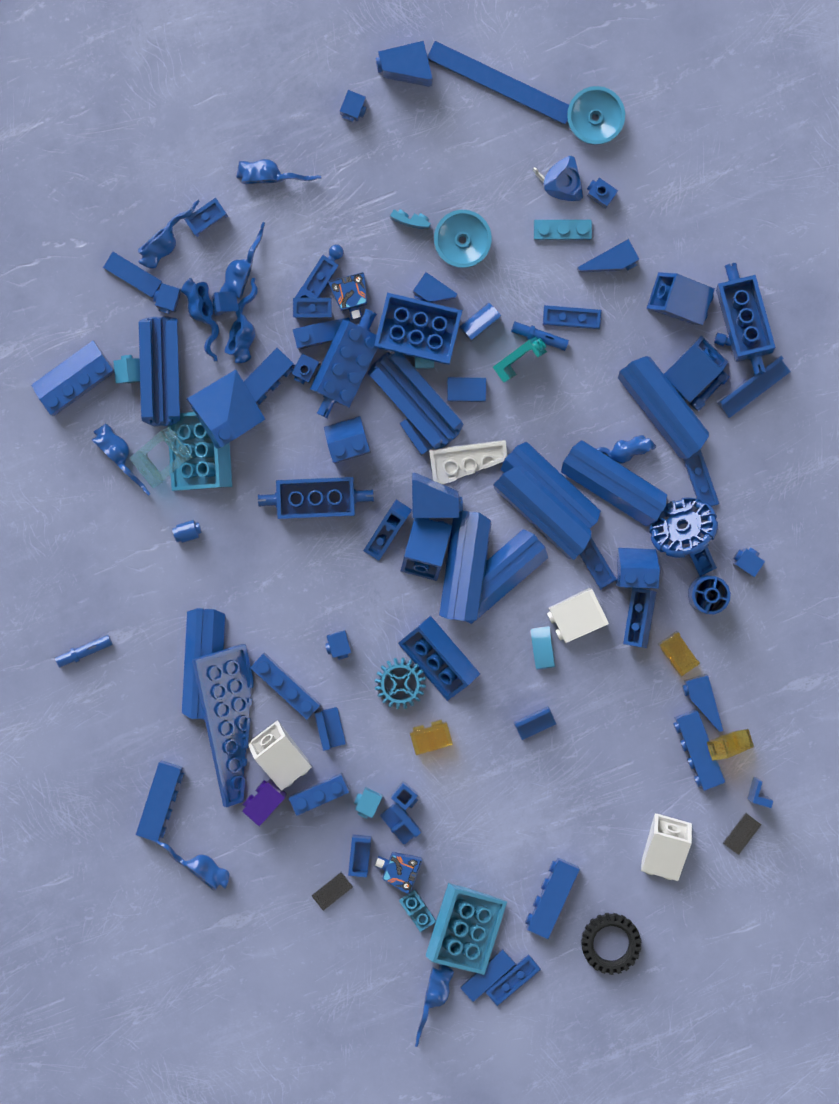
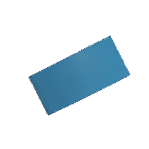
[390,209,431,229]
[531,626,555,670]
[399,890,436,932]

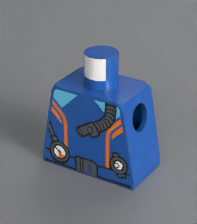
[328,272,367,320]
[374,852,422,894]

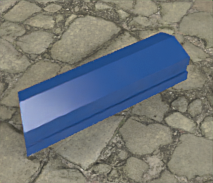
[139,316,181,427]
[367,351,464,450]
[618,356,709,459]
[561,440,667,526]
[501,442,601,529]
[493,465,591,560]
[439,511,492,621]
[466,529,548,624]
[182,608,226,720]

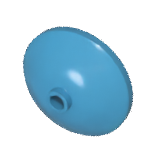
[567,86,625,145]
[434,210,492,268]

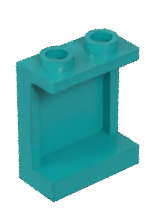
[493,337,547,383]

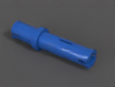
[511,321,569,351]
[55,635,113,668]

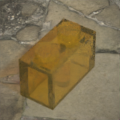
[410,719,453,755]

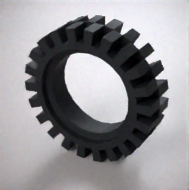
[581,913,642,975]

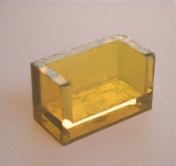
[658,631,700,676]
[707,729,754,761]

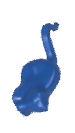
[236,159,322,184]
[138,199,200,269]
[220,222,265,299]
[181,278,219,362]
[225,278,258,363]
[92,424,150,496]
[597,435,656,463]
[154,839,230,890]
[415,964,454,1047]

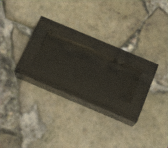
[723,812,762,855]
[311,871,353,911]

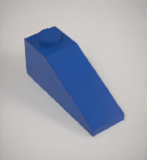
[577,239,639,272]
[293,317,350,350]
[363,499,412,561]
[682,674,723,732]

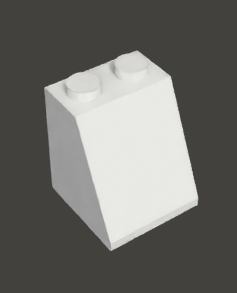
[547,588,609,643]
[248,720,312,791]
[641,813,692,881]

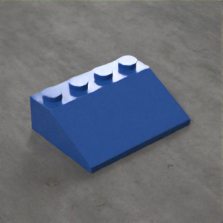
[374,292,462,365]

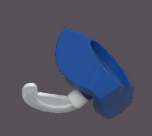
[533,156,583,201]

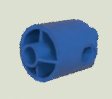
[688,575,731,615]

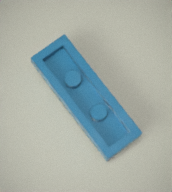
[534,220,592,240]

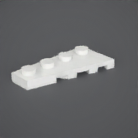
[429,440,507,484]

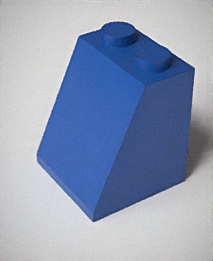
[376,41,433,87]
[646,272,715,325]
[664,335,729,402]
[324,416,371,464]
[412,473,463,518]
[400,518,452,581]
[616,548,660,589]

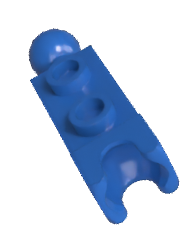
[295,245,344,298]

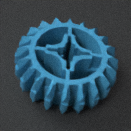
[375,657,426,709]

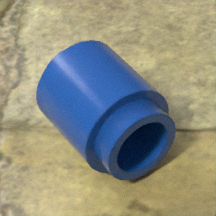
[172,520,202,543]

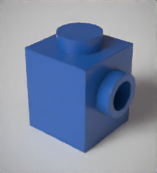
[340,90,367,122]
[587,178,618,209]
[153,283,181,314]
[292,353,320,385]
[733,547,765,577]
[325,630,352,660]
[391,781,418,810]

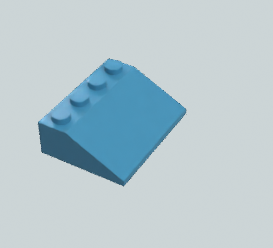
[168,412,232,491]
[425,883,507,975]

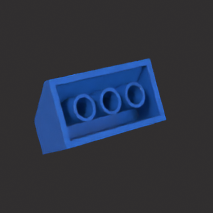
[31,340,115,416]
[398,615,480,701]

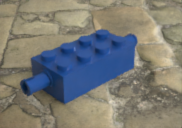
[716,263,776,376]
[310,309,378,419]
[258,477,374,519]

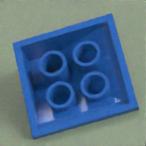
[187,369,265,449]

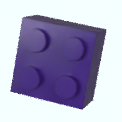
[242,779,287,827]

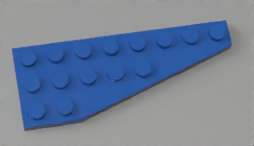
[192,644,254,807]

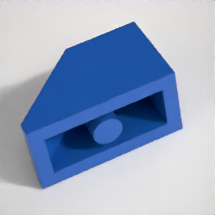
[413,272,457,303]

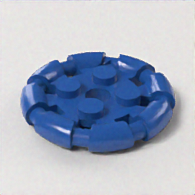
[650,497,718,558]

